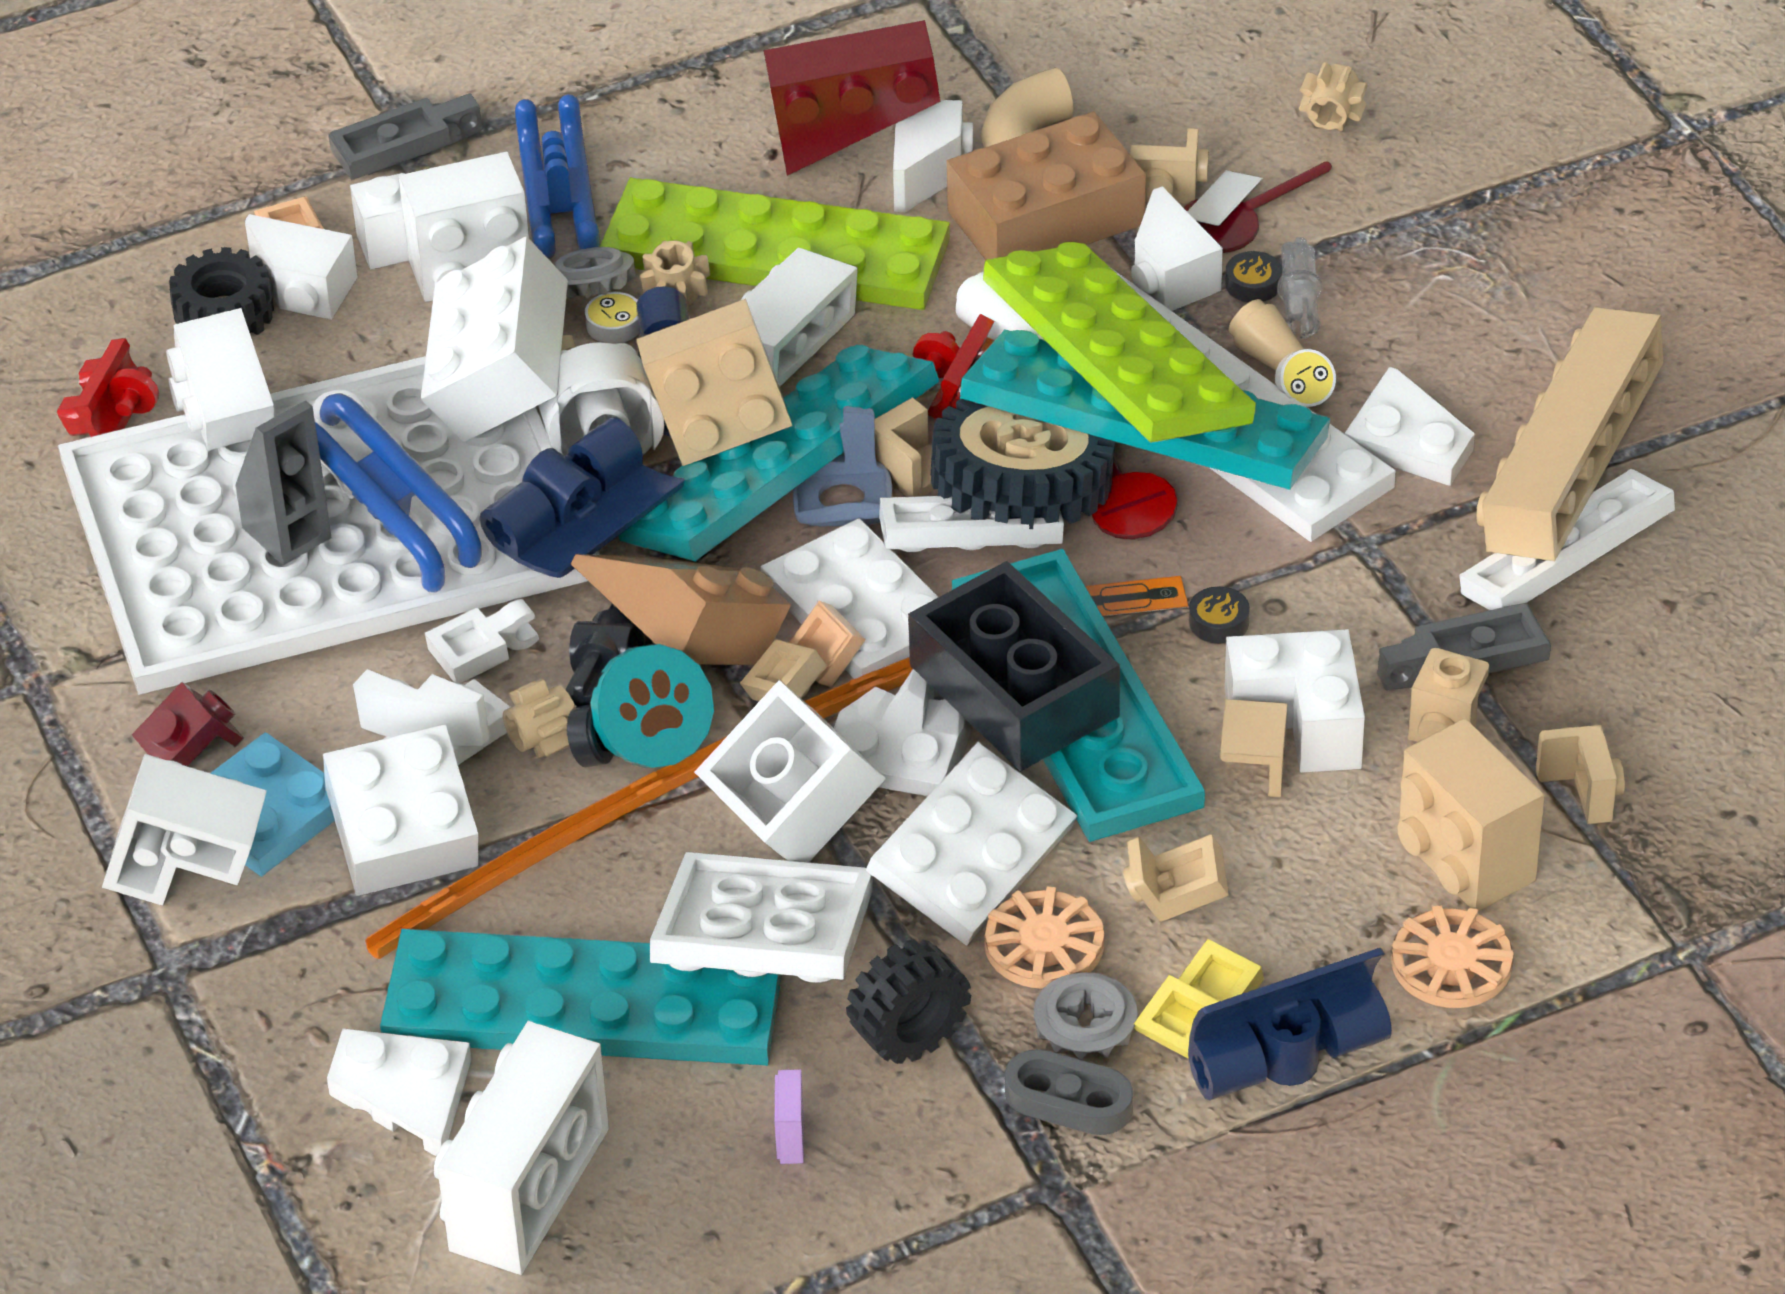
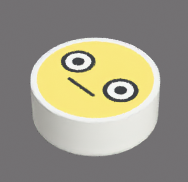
[585,292,640,344]
[1275,349,1336,408]

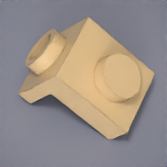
[1130,128,1209,204]
[1408,648,1489,742]
[1536,725,1625,824]
[1123,834,1229,922]

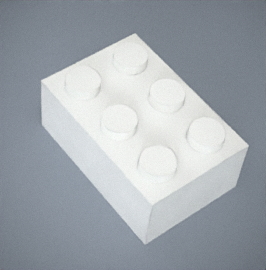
[421,236,568,443]
[434,1021,609,1275]

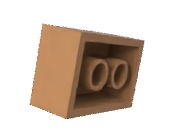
[947,111,1146,260]

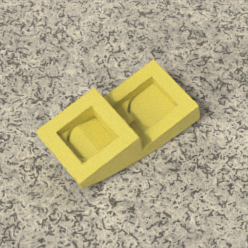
[1133,939,1264,1059]

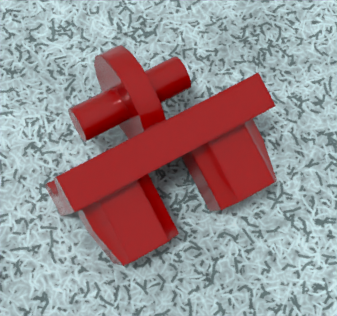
[912,314,995,419]
[57,338,159,437]

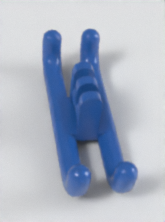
[515,94,600,259]
[315,393,482,593]

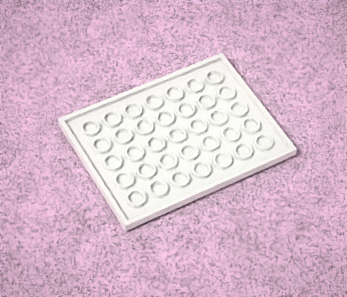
[58,356,600,695]

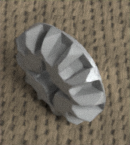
[553,247,636,299]
[1034,972,1138,1060]

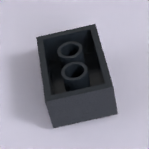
[908,561,1120,772]

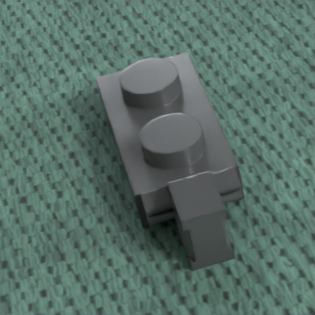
[328,93,483,180]
[1377,603,1551,690]

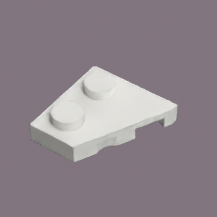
[1344,367,1475,486]
[327,1029,472,1156]

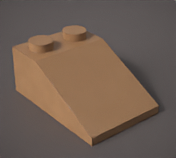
[571,554,791,665]

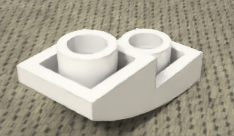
[353,669,490,747]

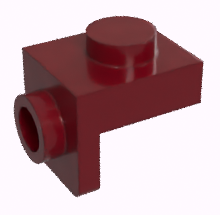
[132,682,244,767]

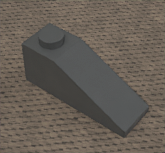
[235,400,332,565]

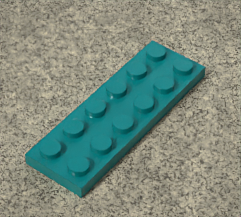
[960,329,1330,490]
[618,345,939,561]
[952,549,1205,842]
[380,929,782,1066]

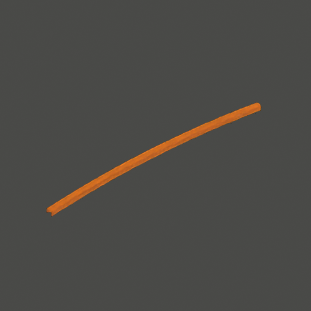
[365,657,913,959]

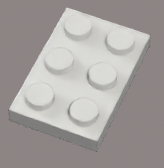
[761,518,938,679]
[866,742,1078,946]

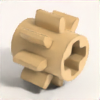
[1299,62,1368,131]
[640,241,710,308]
[503,679,575,758]

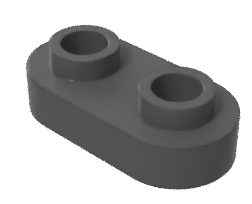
[1005,1049,1133,1135]

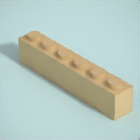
[1477,307,1664,561]

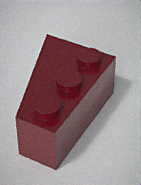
[763,20,941,176]

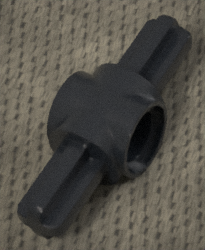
[565,604,645,707]

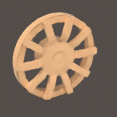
[984,886,1104,989]
[1391,905,1514,1008]

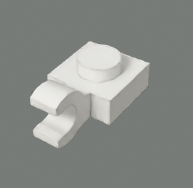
[425,599,539,684]

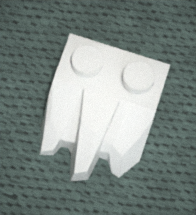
[834,669,971,796]

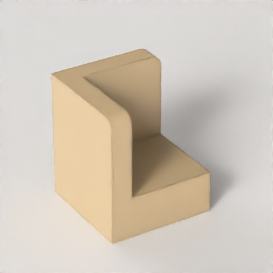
[874,398,935,497]
[1220,699,1287,797]

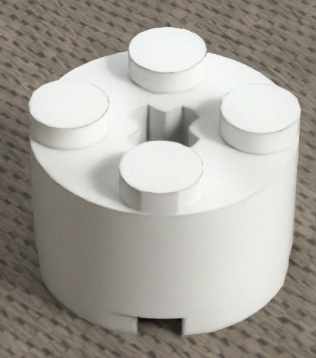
[538,342,664,456]

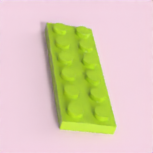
[600,177,950,310]
[983,242,1256,443]

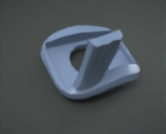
[793,406,892,527]

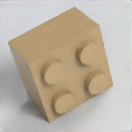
[636,299,793,466]
[1397,718,1545,912]

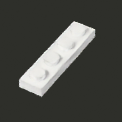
[1459,469,1675,610]

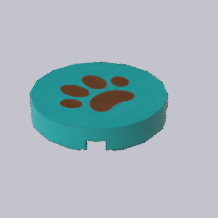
[590,644,714,768]

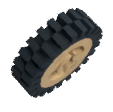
[930,399,1115,529]

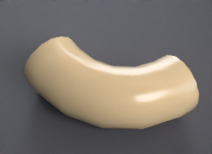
[980,67,1073,148]

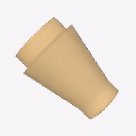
[1229,299,1304,371]

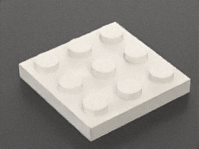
[650,852,873,982]

